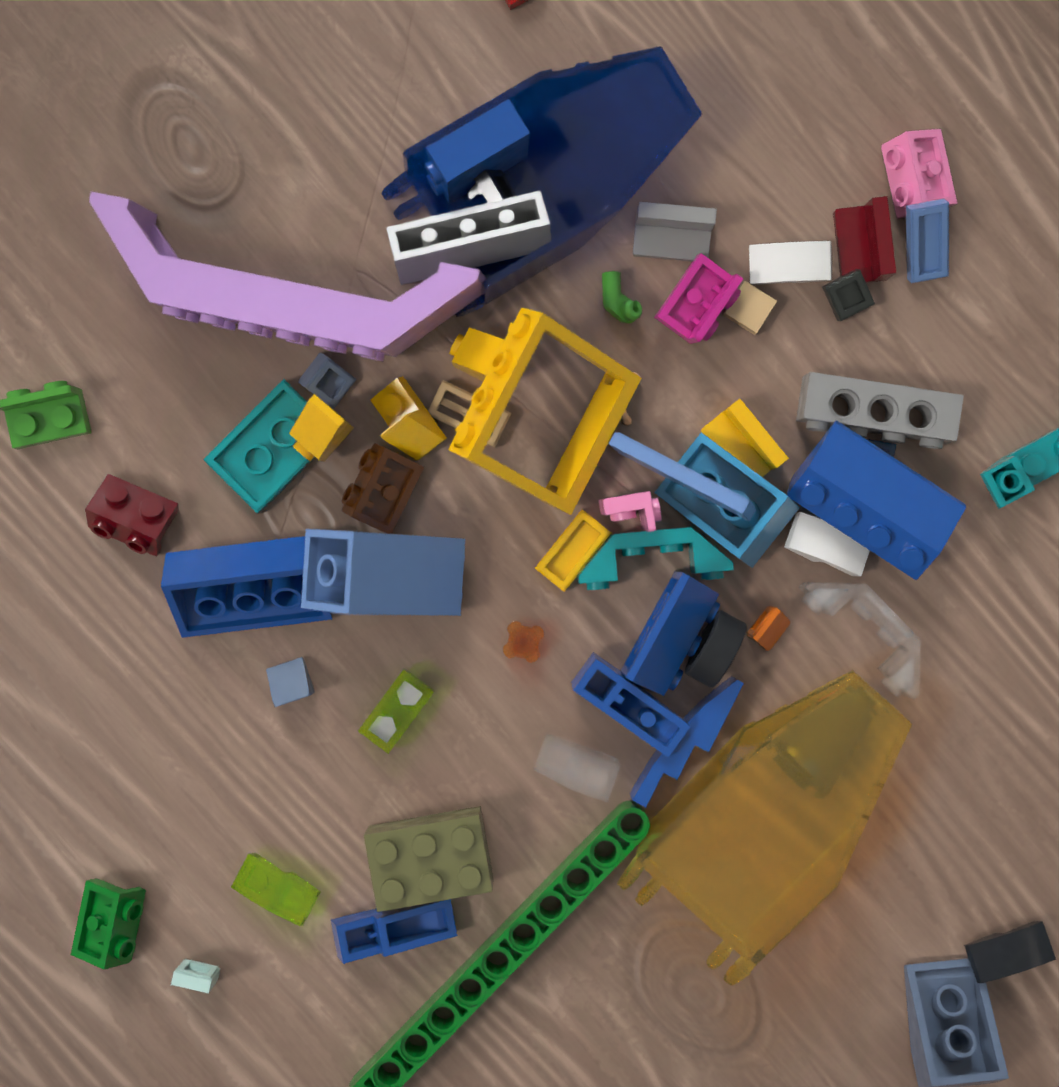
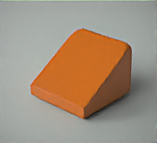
[747,606,790,651]

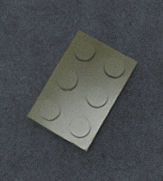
[364,806,494,912]

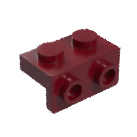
[85,474,178,556]

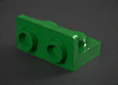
[71,878,146,970]

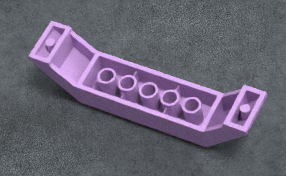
[89,191,488,362]

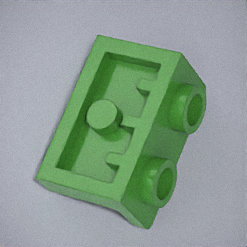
[0,381,91,449]

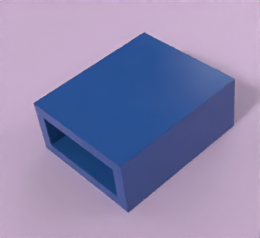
[424,99,530,204]

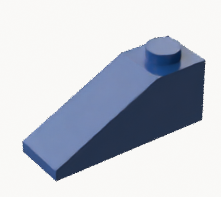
[571,652,691,758]

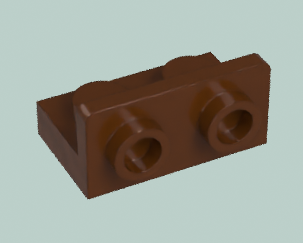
[341,443,424,534]

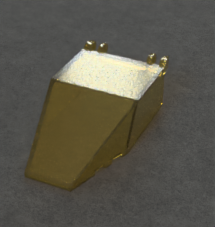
[617,670,912,986]

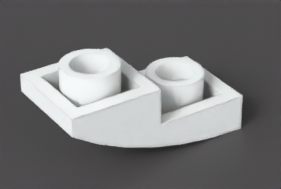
[749,241,832,285]
[784,512,870,576]

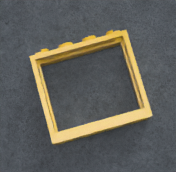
[448,307,642,515]

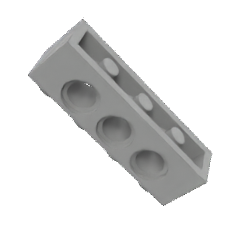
[796,372,964,449]

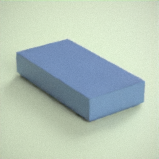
[906,199,949,283]

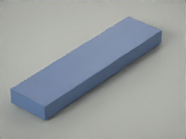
[608,432,756,521]

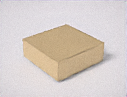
[723,281,777,335]

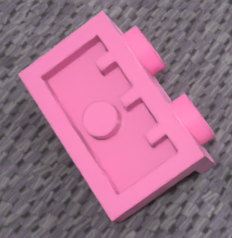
[881,129,957,218]
[598,491,662,532]

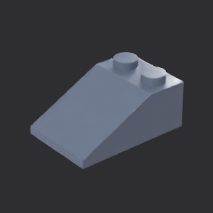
[904,958,1009,1087]

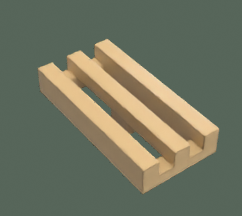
[428,380,512,448]

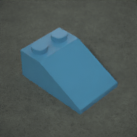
[654,433,800,568]

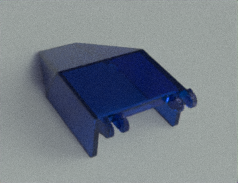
[381,46,702,317]

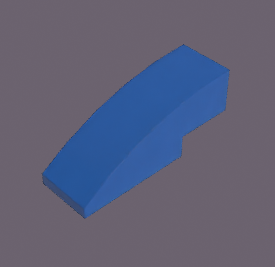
[331,899,457,964]

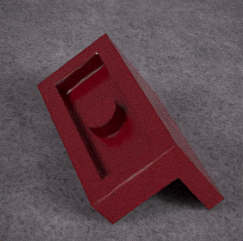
[833,196,896,283]

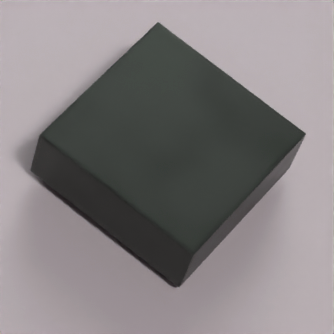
[822,269,875,322]

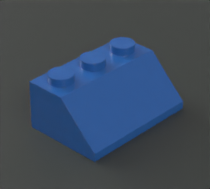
[621,571,720,696]

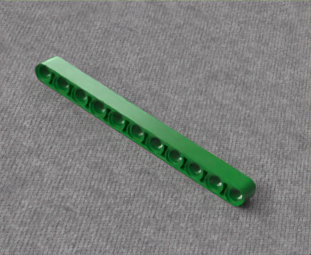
[349,800,650,1087]

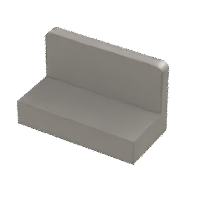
[633,201,717,262]

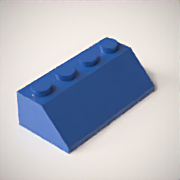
[786,420,966,580]
[161,536,332,638]

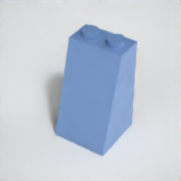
[301,529,465,616]

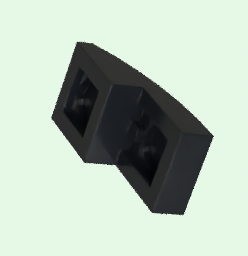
[964,921,1056,983]

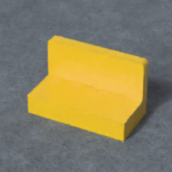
[700,398,789,477]

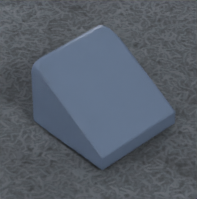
[298,353,356,409]
[266,657,315,707]

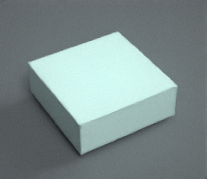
[171,959,220,993]

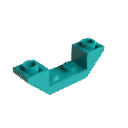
[980,427,1059,508]
[577,527,734,590]

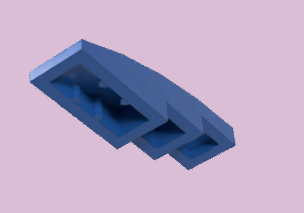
[629,676,744,807]

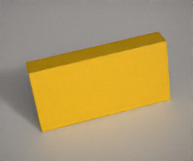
[535,509,612,592]

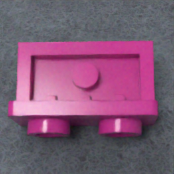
[654,253,743,344]

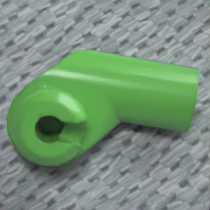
[602,271,642,323]

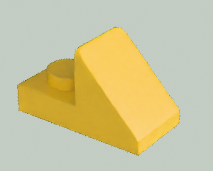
[370,376,447,461]

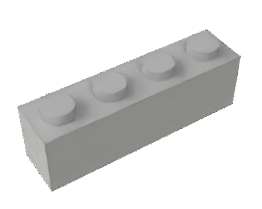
[386,191,552,285]

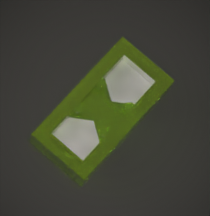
[358,668,435,754]

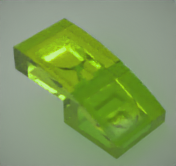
[231,853,321,926]

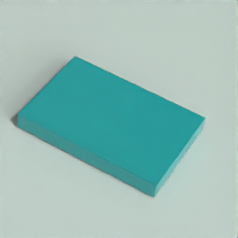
[203,379,316,514]

